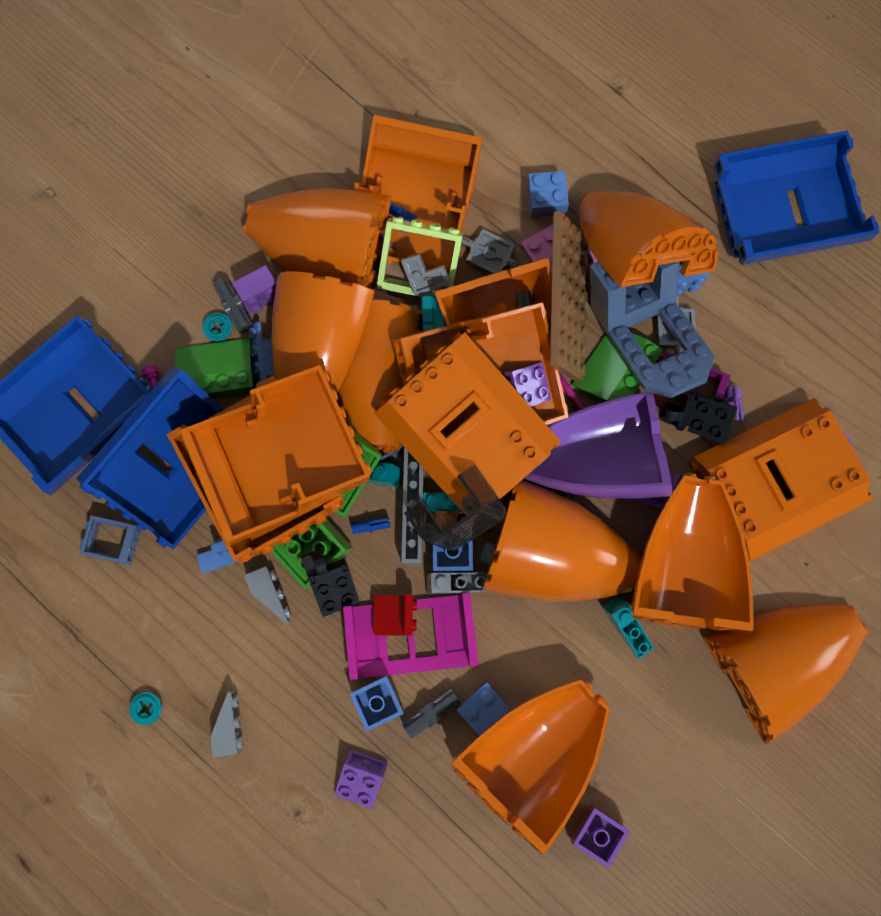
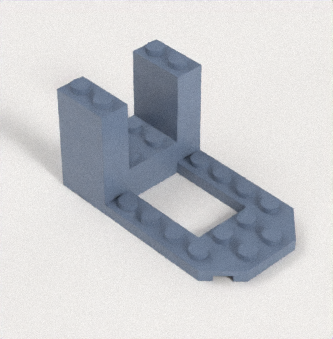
[590,262,715,398]

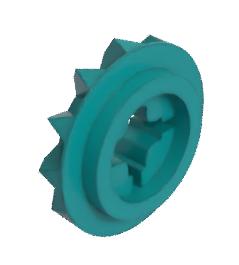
[202,313,233,342]
[129,692,163,725]

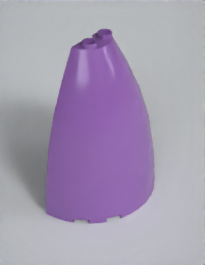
[524,392,672,499]

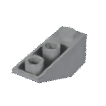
[244,566,291,623]
[427,572,489,594]
[211,691,243,758]

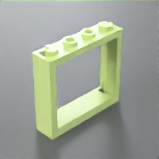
[377,217,464,297]

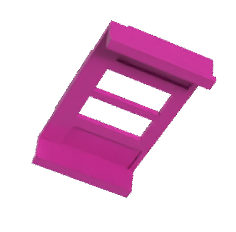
[343,593,478,680]

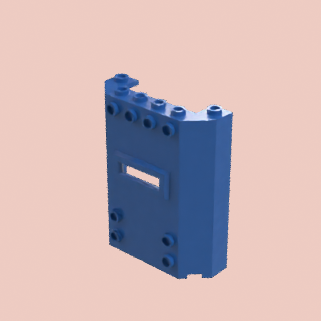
[714,130,879,265]
[0,315,153,495]
[76,365,224,550]

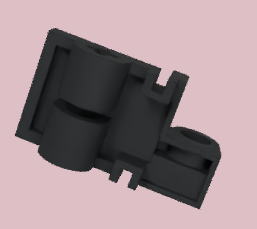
[661,391,738,444]
[300,549,360,617]

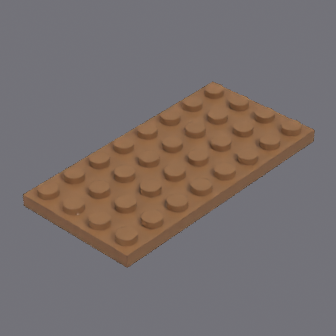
[550,211,588,382]

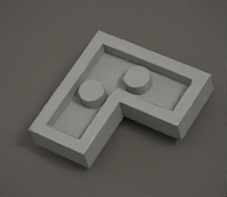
[401,253,451,296]

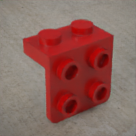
[373,594,417,636]

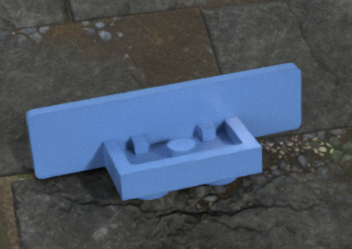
[249,322,275,388]
[197,539,263,574]

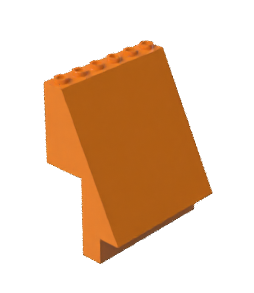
[354,115,483,275]
[392,302,569,438]
[180,365,371,547]

